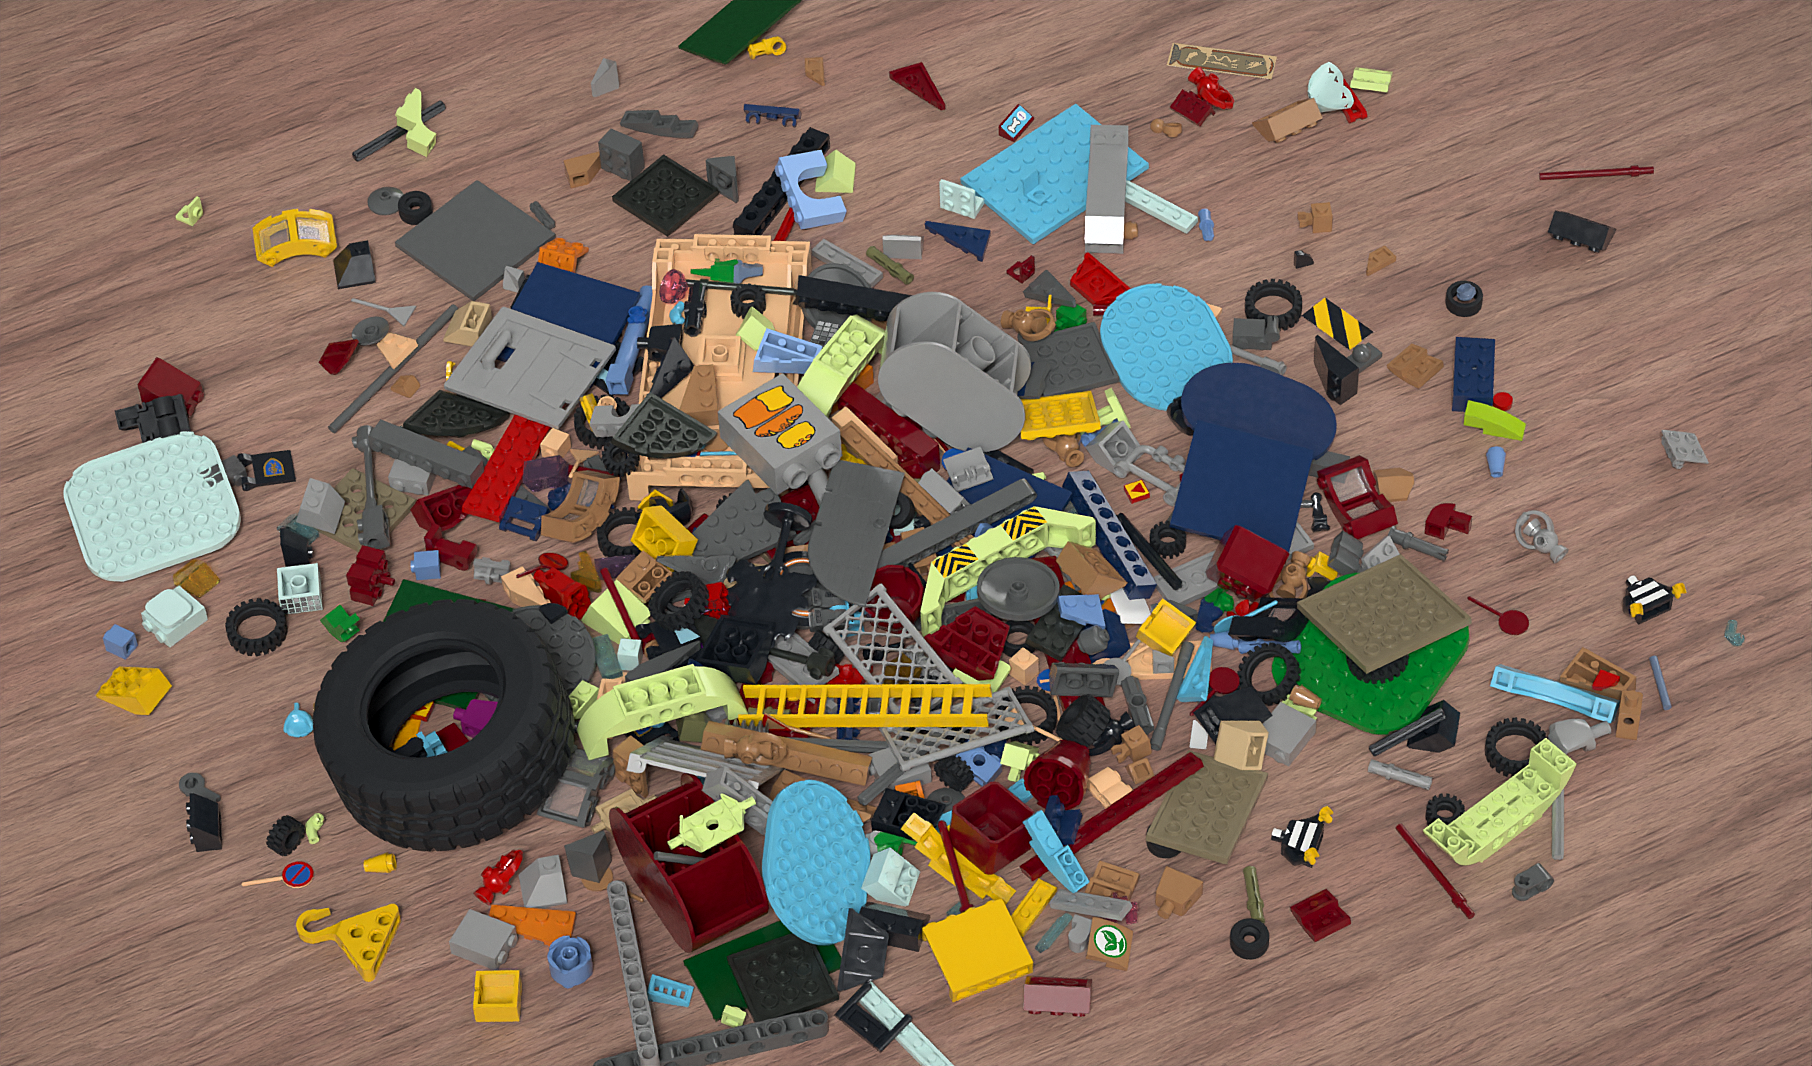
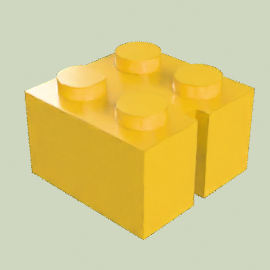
[1136,598,1196,657]
[473,970,522,1022]

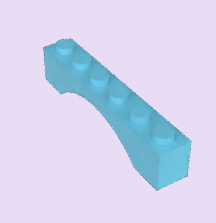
[1490,664,1620,723]

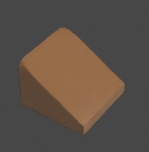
[390,375,420,398]
[1125,757,1154,785]

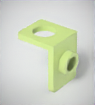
[175,196,203,226]

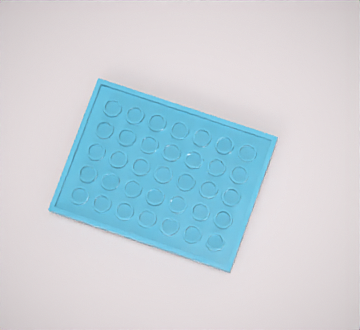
[960,104,1149,244]

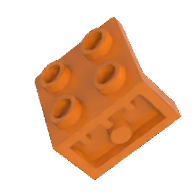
[538,238,589,273]

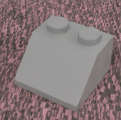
[1085,421,1144,474]
[296,478,345,534]

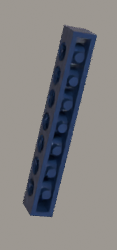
[1062,470,1157,600]

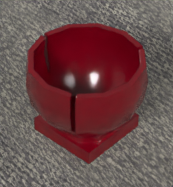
[864,565,925,639]

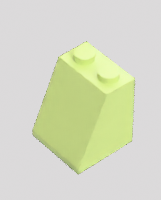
[581,580,651,644]

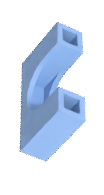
[775,150,847,230]

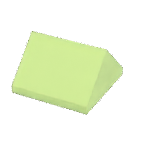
[815,150,856,193]

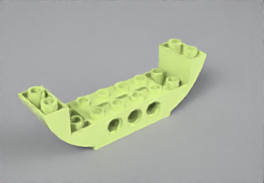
[797,314,885,418]
[577,664,748,760]
[1423,738,1576,865]

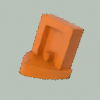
[895,780,925,798]

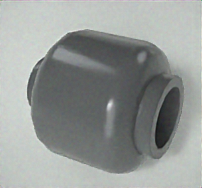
[1077,625,1110,655]

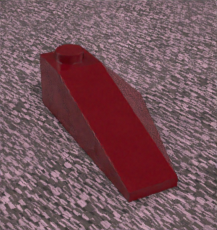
[410,485,472,532]

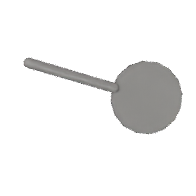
[1103,639,1141,685]

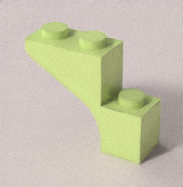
[395,88,436,157]

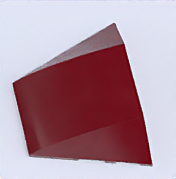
[924,606,1010,681]

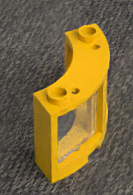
[252,209,337,267]

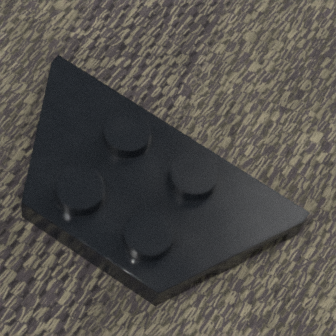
[837,908,889,992]

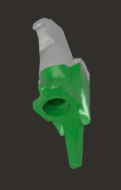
[865,830,918,856]

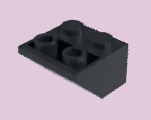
[186,793,222,852]

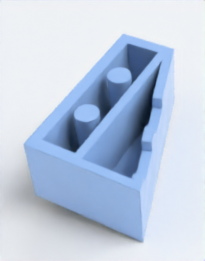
[753,328,823,374]

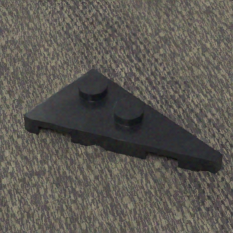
[646,337,694,398]

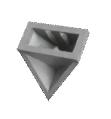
[591,58,619,97]

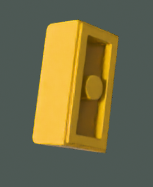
[579,393,597,431]

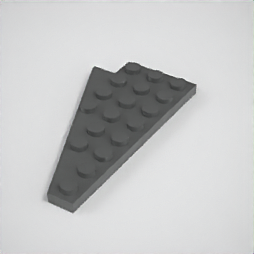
[648,479,797,602]

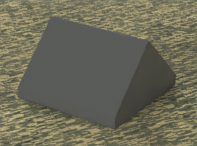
[705,156,739,203]
[564,830,612,883]

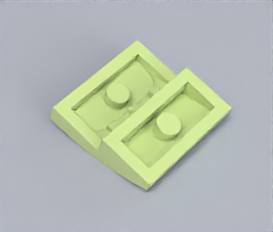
[1350,67,1393,92]

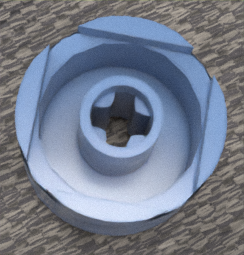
[547,936,593,988]

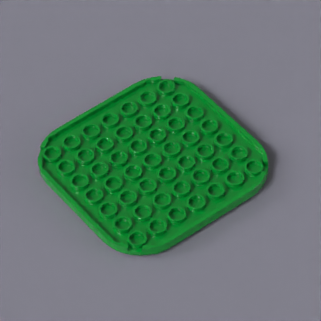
[1272,573,1470,735]

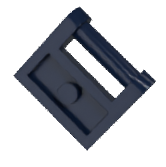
[499,496,550,541]

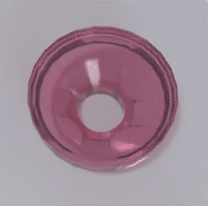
[659,269,688,304]

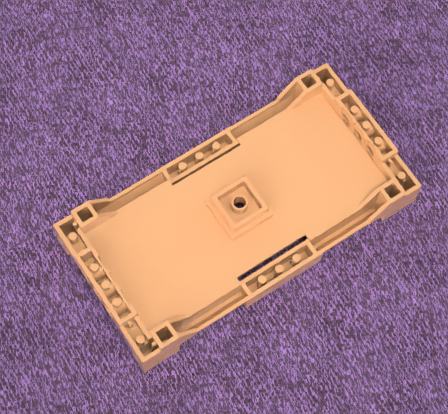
[626,234,812,501]

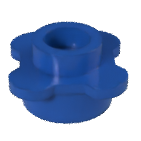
[627,306,648,323]

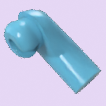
[669,301,685,324]

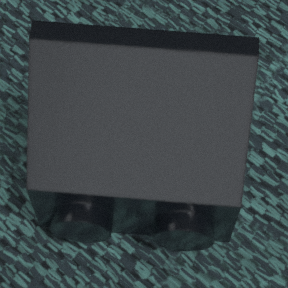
[1407,700,1460,753]

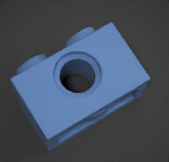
[956,740,1002,787]

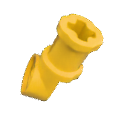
[747,36,786,60]

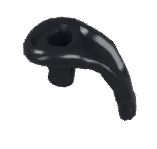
[1311,492,1330,532]

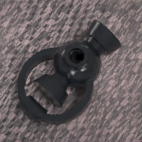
[1089,711,1136,756]

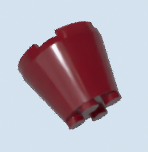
[1024,740,1091,810]

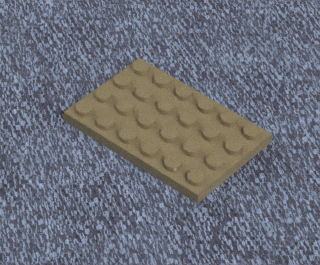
[1146,750,1268,865]

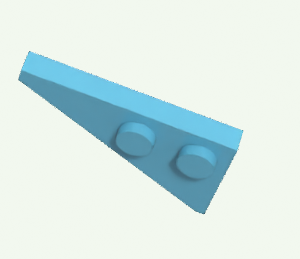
[1176,636,1213,702]

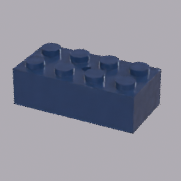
[1452,337,1495,412]

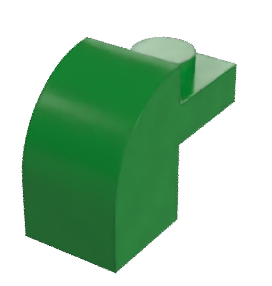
[320,605,360,642]

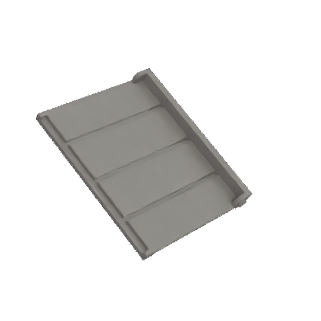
[626,735,787,789]

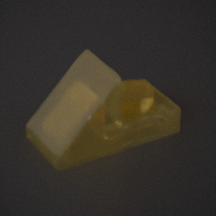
[570,551,602,593]

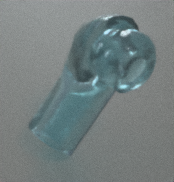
[1724,620,1745,647]

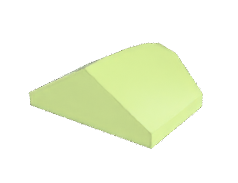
[736,307,775,351]

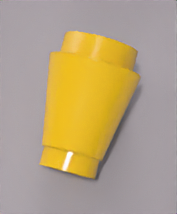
[363,852,397,873]

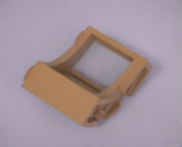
[541,470,620,543]

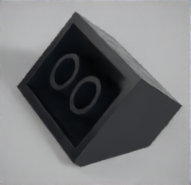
[1548,210,1616,253]
[859,902,931,952]

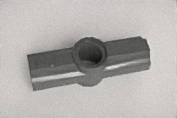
[1121,676,1154,735]

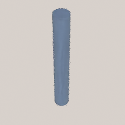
[1649,656,1672,710]

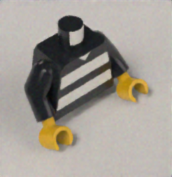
[1623,576,1687,625]
[1271,806,1333,868]

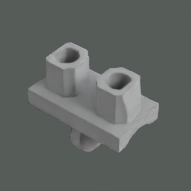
[474,557,510,585]

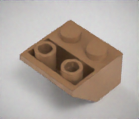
[616,551,673,603]
[612,735,649,798]

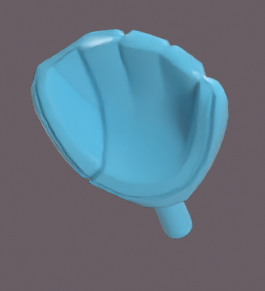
[283,703,313,737]

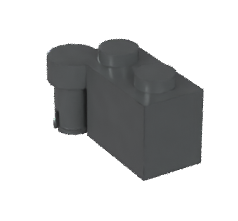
[1232,316,1280,350]

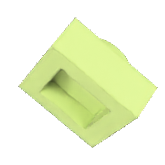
[721,1005,747,1027]

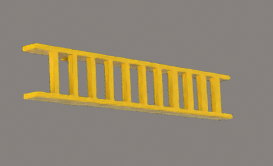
[738,684,992,729]

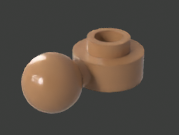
[1150,119,1182,137]

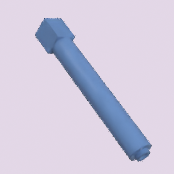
[605,285,653,394]

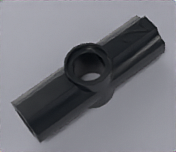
[683,282,707,337]

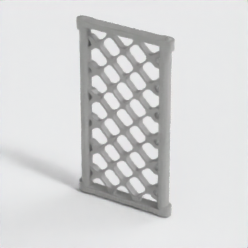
[823,583,964,731]
[879,686,1034,772]

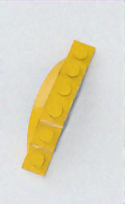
[901,813,1016,905]

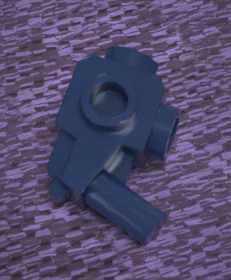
[548,480,572,511]

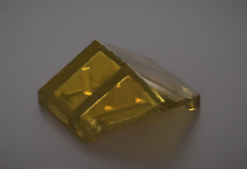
[173,559,220,598]

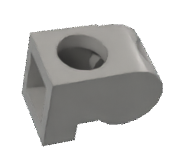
[1068,914,1091,953]

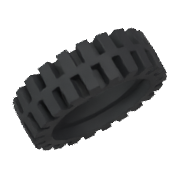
[1245,279,1302,331]
[574,395,630,450]
[597,507,642,564]
[648,571,709,631]
[225,598,288,656]
[1237,642,1301,706]
[1346,654,1409,684]
[995,686,1057,745]
[1485,717,1548,777]

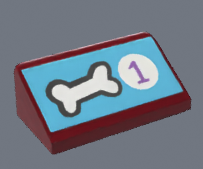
[998,104,1034,142]

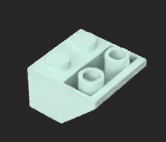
[861,848,920,907]

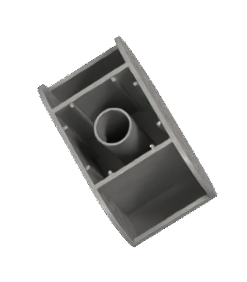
[878,292,1031,452]

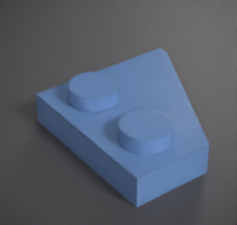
[1057,594,1105,629]

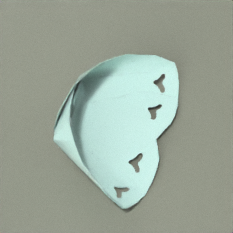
[1307,62,1354,113]

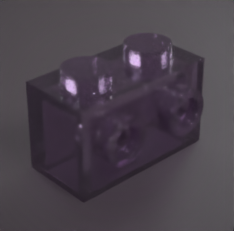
[523,455,569,492]

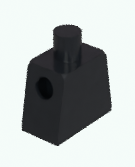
[637,324,683,362]

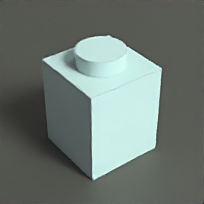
[617,638,643,671]

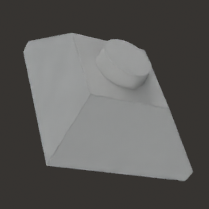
[519,855,567,909]

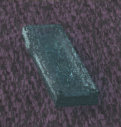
[592,634,623,679]

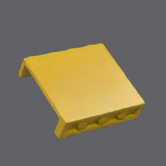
[922,898,1033,1002]

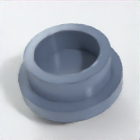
[1457,283,1476,301]

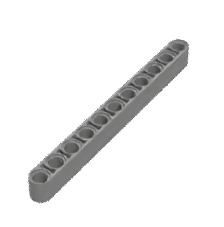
[607,880,660,1066]

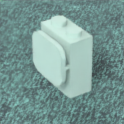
[141,586,208,647]

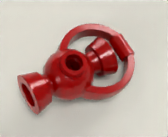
[1188,67,1234,109]
[473,850,523,906]

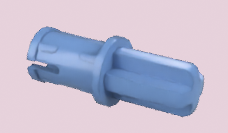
[1198,209,1214,241]

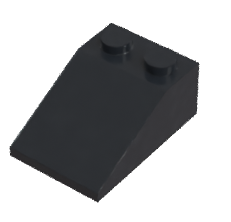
[1314,335,1359,405]

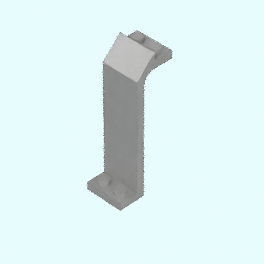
[1085,125,1128,254]

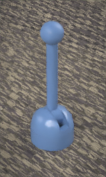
[1081,418,1119,447]

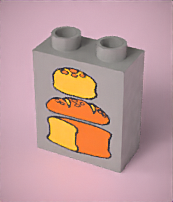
[718,373,842,495]

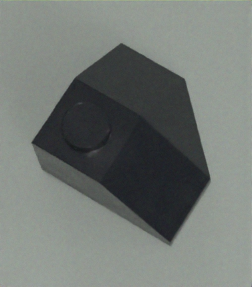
[280,525,314,567]

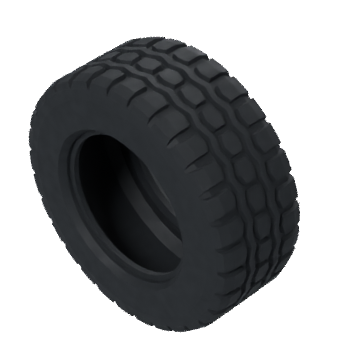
[313,599,575,851]

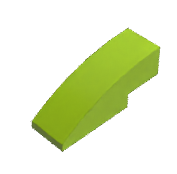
[1464,400,1526,441]

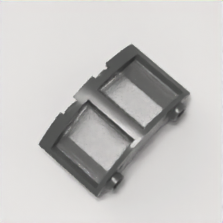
[537,748,615,828]

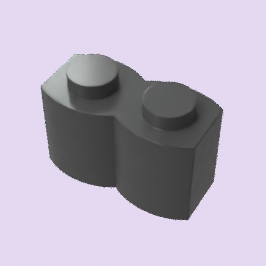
[1327,530,1364,575]

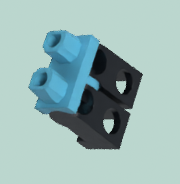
[387,731,447,758]

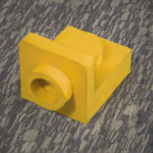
[1306,551,1338,580]

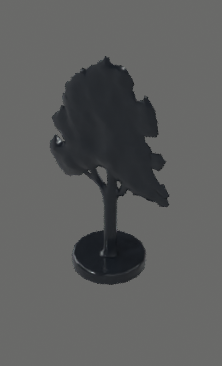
[725,502,818,649]

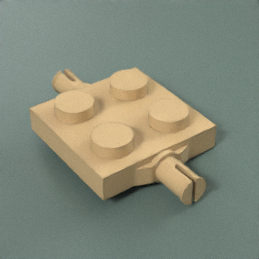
[591,789,656,835]

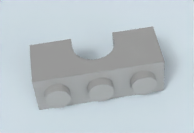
[589,404,640,437]

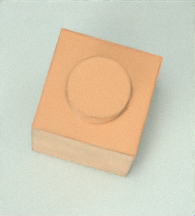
[540,428,571,463]
[1009,648,1039,685]

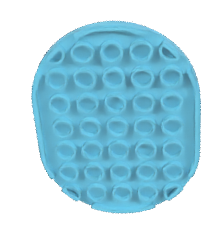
[1100,283,1233,411]
[762,780,870,945]

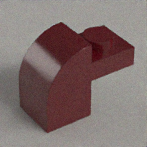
[1425,503,1472,540]

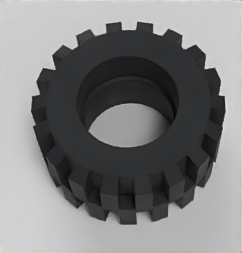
[1056,694,1111,747]

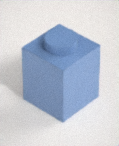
[411,550,441,580]
[103,624,138,660]

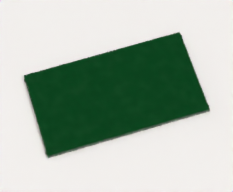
[678,0,802,65]
[683,920,841,1022]

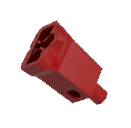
[533,567,591,620]

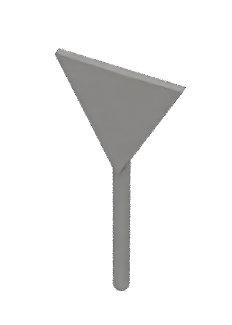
[351,298,416,327]

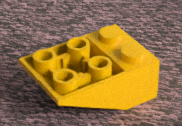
[95,666,172,715]

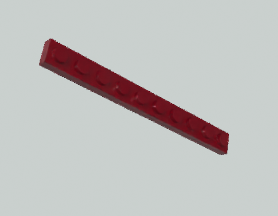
[1019,752,1204,881]

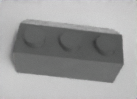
[1049,662,1119,697]

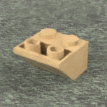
[443,301,492,346]
[1214,721,1269,770]

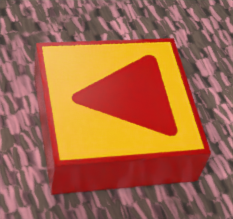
[1124,479,1150,504]
[409,701,435,722]

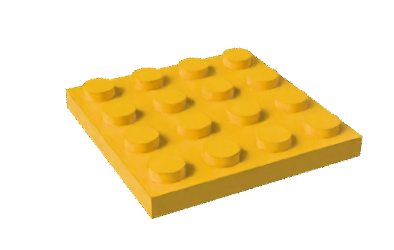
[1020,391,1101,440]

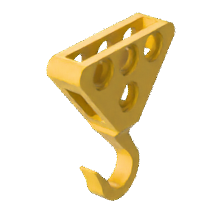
[296,904,401,982]

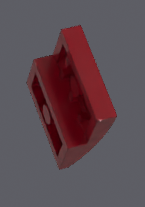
[1290,889,1351,942]

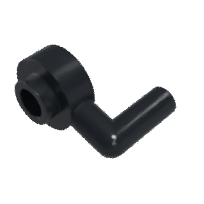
[863,642,905,661]

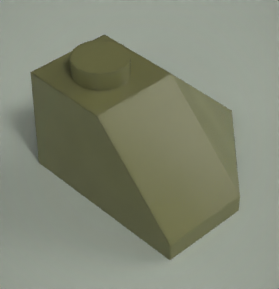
[676,711,712,742]

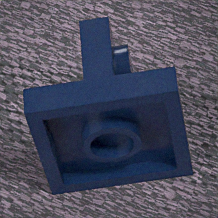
[1044,795,1083,845]

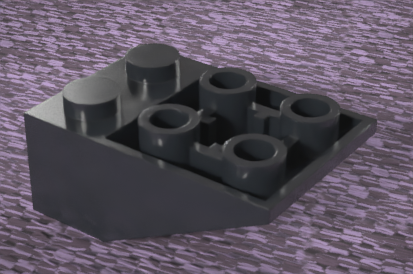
[1193,686,1273,744]
[871,788,946,840]

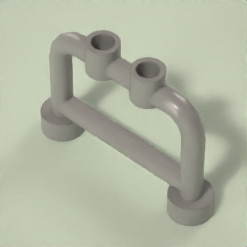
[1112,445,1185,506]

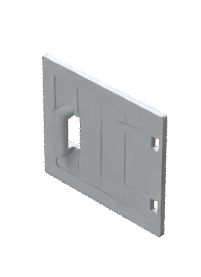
[444,307,616,429]

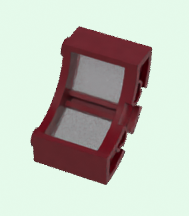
[1317,455,1398,539]

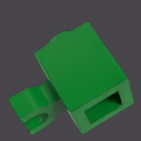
[1054,304,1087,332]

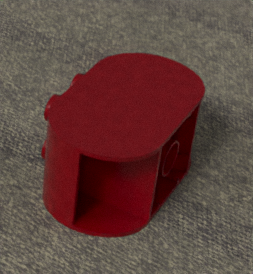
[609,773,769,953]

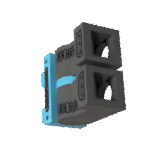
[806,588,862,632]

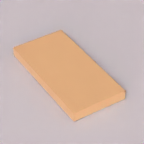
[1127,641,1212,680]

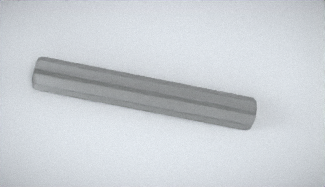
[1552,789,1564,860]

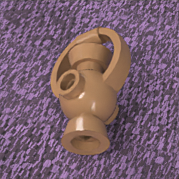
[1001,309,1056,341]
[1042,432,1084,467]
[1269,551,1311,599]
[724,732,787,765]

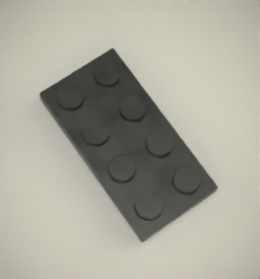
[1025,584,1088,662]

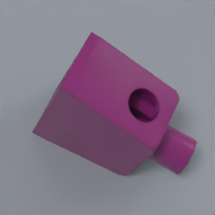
[453,699,498,738]

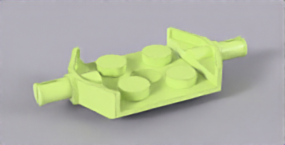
[667,793,756,853]

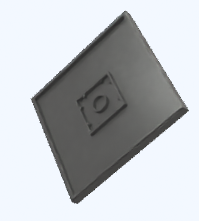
[395,180,556,301]

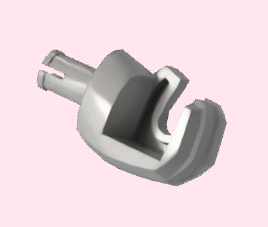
[1548,719,1611,755]

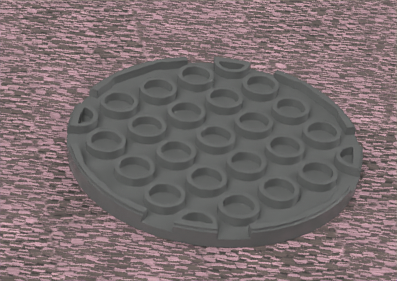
[483,605,596,702]

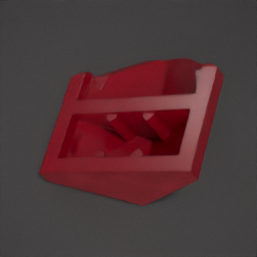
[318,339,359,375]

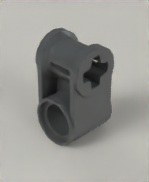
[1512,863,1554,901]

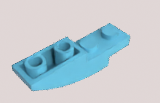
[1023,810,1090,893]

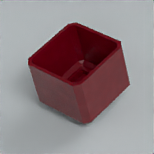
[1205,525,1290,602]
[949,781,1035,875]

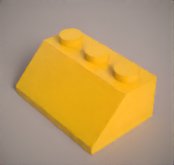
[630,506,698,572]

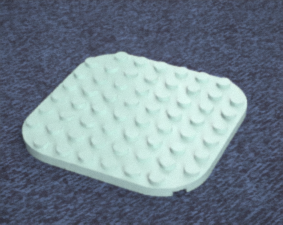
[63,431,241,582]

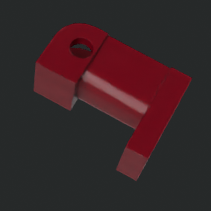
[424,523,478,571]

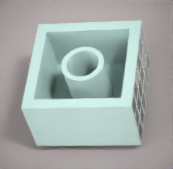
[277,563,323,614]

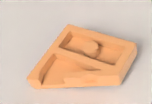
[376,332,418,369]

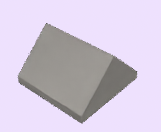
[883,235,924,259]

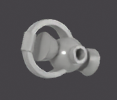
[1515,510,1569,564]

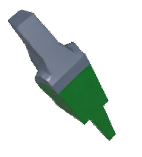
[691,258,763,283]

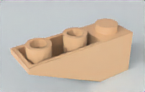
[501,566,551,607]

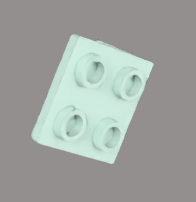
[939,179,984,219]

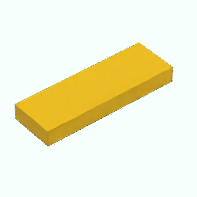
[1011,878,1057,937]

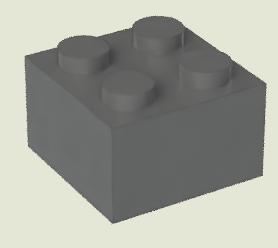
[598,129,645,181]

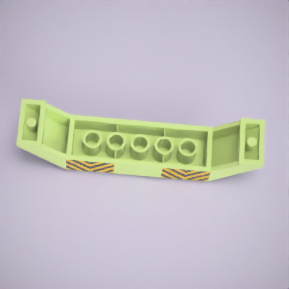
[920,506,1096,637]

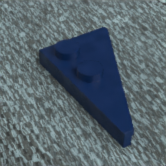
[925,221,991,262]

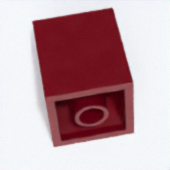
[137,357,204,418]

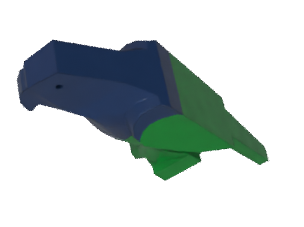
[1195,587,1234,633]

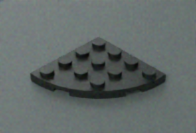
[403,390,510,437]
[610,392,717,458]

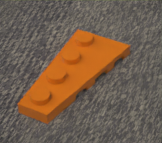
[489,905,577,946]

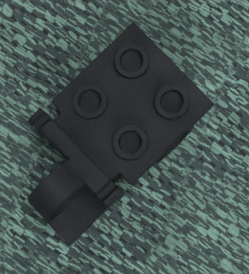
[115,394,191,443]

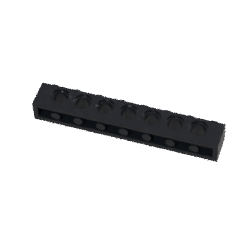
[732,127,830,235]

